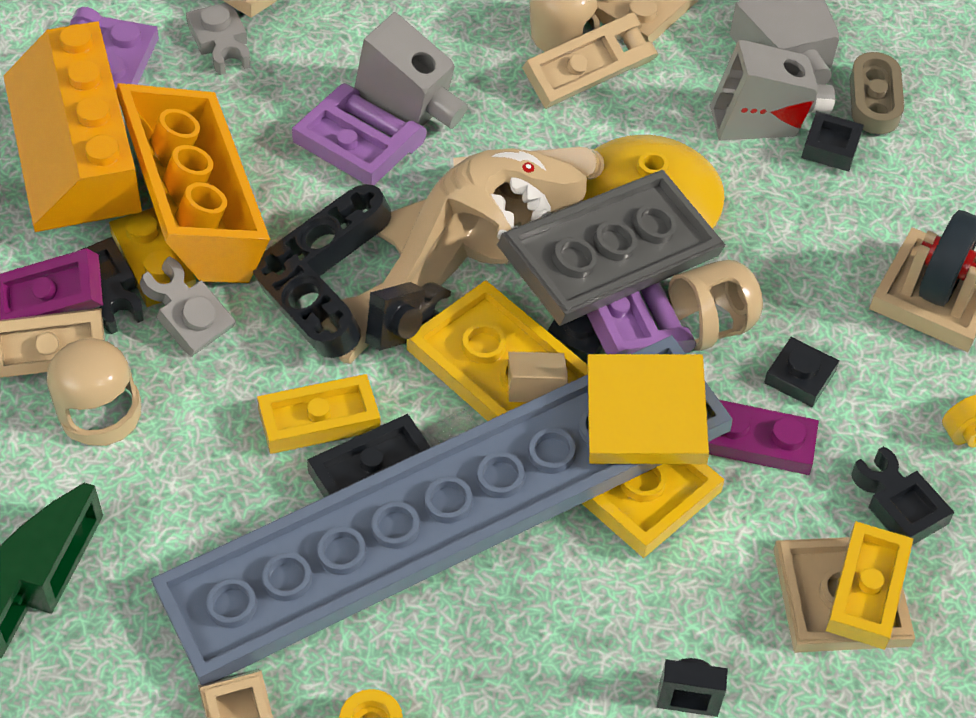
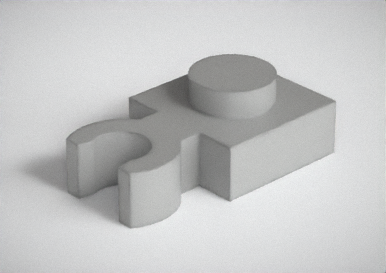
[186,3,250,75]
[140,256,236,357]

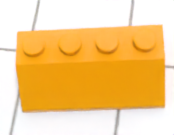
[3,21,142,232]
[116,83,270,283]

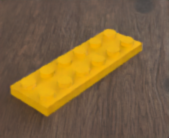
[407,280,725,558]

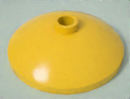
[582,134,724,229]

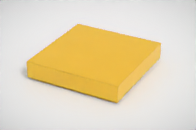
[587,354,709,464]

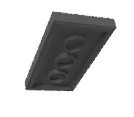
[497,170,726,326]

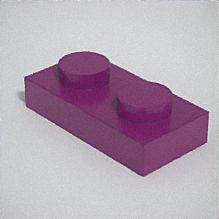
[0,248,103,320]
[708,400,819,475]

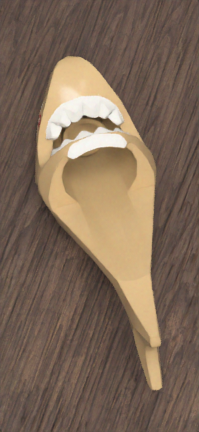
[293,148,587,364]

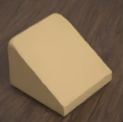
[508,352,568,402]
[198,669,273,718]

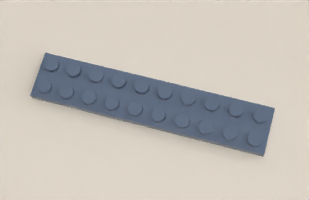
[151,335,733,685]

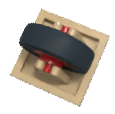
[869,210,976,352]

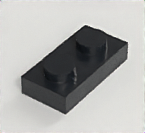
[307,414,431,497]

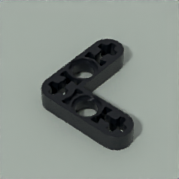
[253,184,391,358]

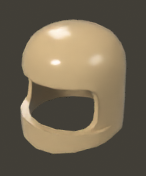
[529,0,600,52]
[668,260,763,351]
[47,338,141,446]

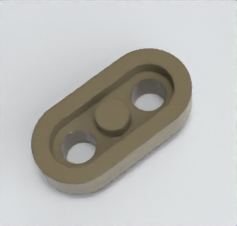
[850,52,904,134]

